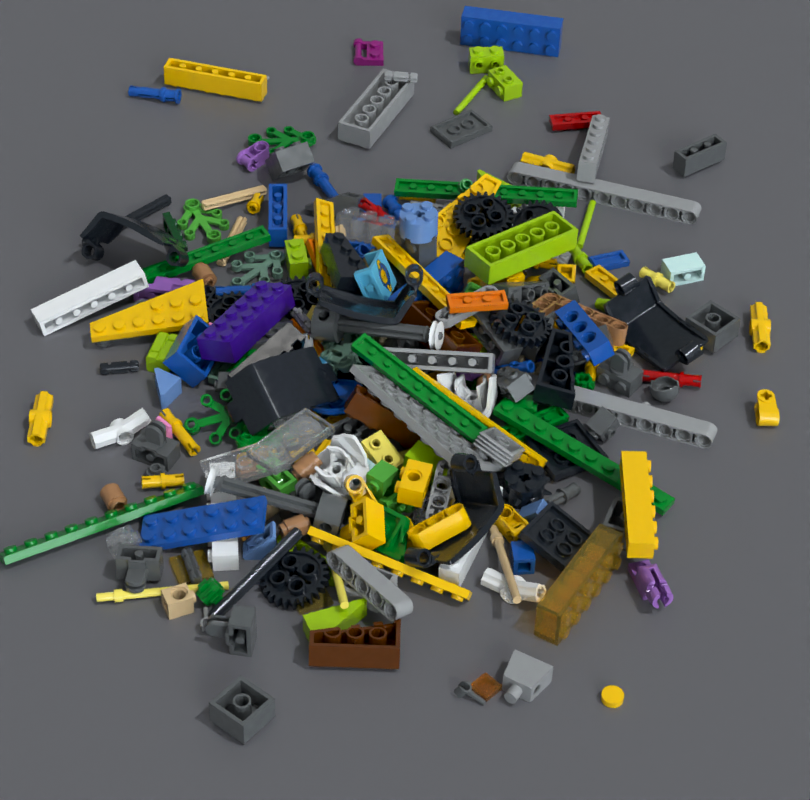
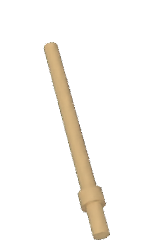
[489,525,522,604]

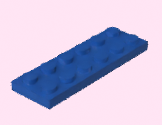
[139,495,267,550]

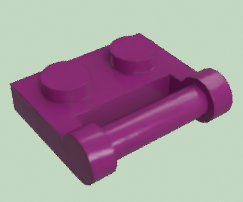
[353,38,384,66]

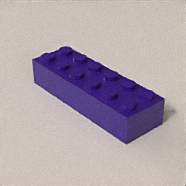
[197,281,295,363]

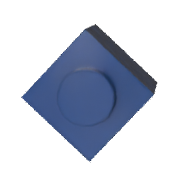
[509,541,536,575]

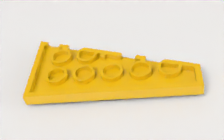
[437,173,502,258]
[90,279,209,343]

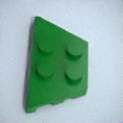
[339,506,410,564]

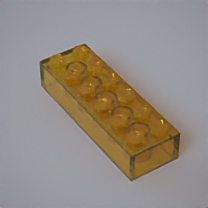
[534,523,624,646]

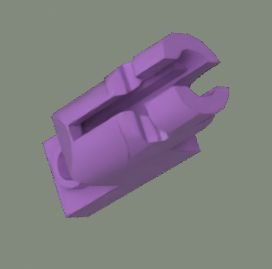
[133,276,195,301]
[628,559,673,609]

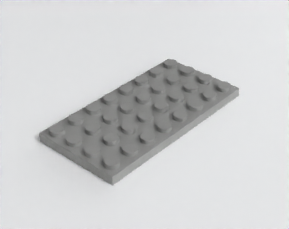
[349,364,506,472]

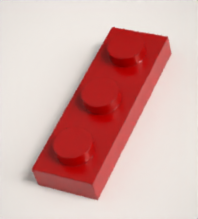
[549,111,601,131]

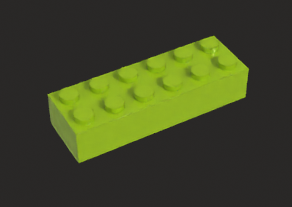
[464,211,579,285]

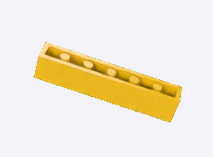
[163,58,267,102]
[619,451,659,559]

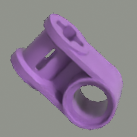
[236,141,270,172]

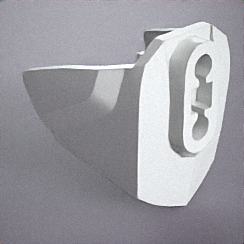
[437,372,498,418]
[309,433,370,500]

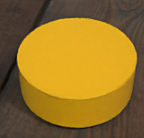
[601,685,624,708]

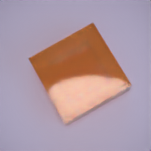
[471,672,502,702]

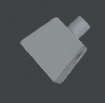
[502,649,553,704]

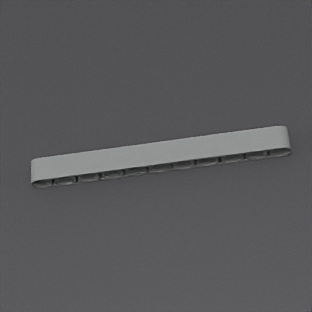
[507,162,701,224]
[527,373,717,449]

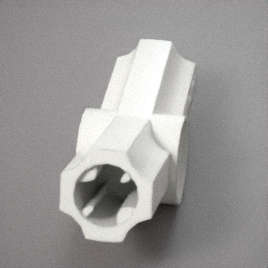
[89,407,152,449]
[481,568,547,604]

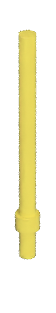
[323,542,349,609]
[96,581,229,603]

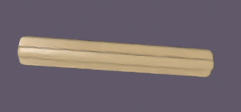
[201,185,267,211]
[216,216,247,267]

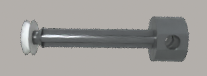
[311,304,445,350]
[204,465,348,537]

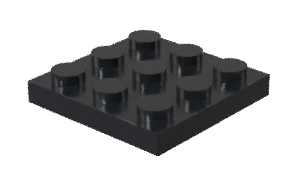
[524,419,609,482]
[518,501,601,578]

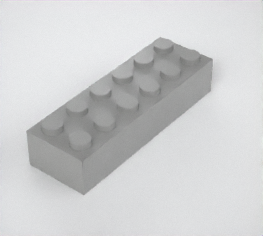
[338,68,414,149]

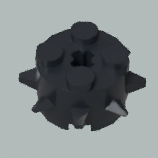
[498,461,552,510]

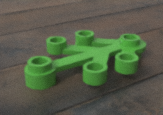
[177,198,229,244]

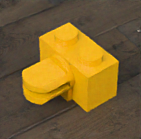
[340,497,386,550]

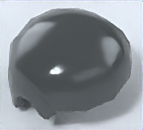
[649,376,680,402]

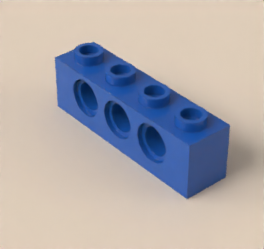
[268,184,287,247]
[554,300,615,366]

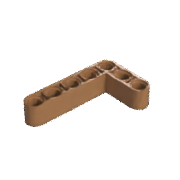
[522,293,628,346]

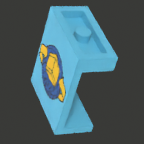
[353,249,397,300]

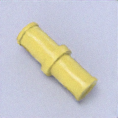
[639,266,675,293]

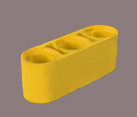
[407,503,472,550]

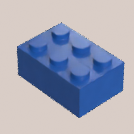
[163,315,215,388]

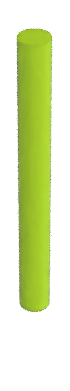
[453,75,488,115]
[577,200,596,249]

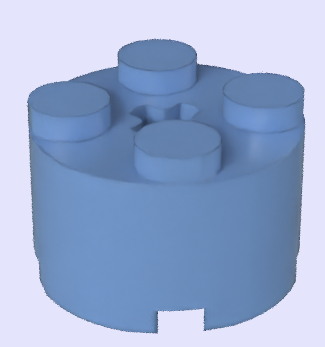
[399,201,438,244]

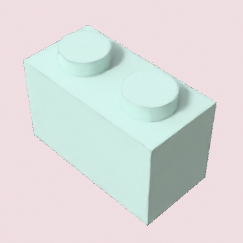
[660,252,706,286]

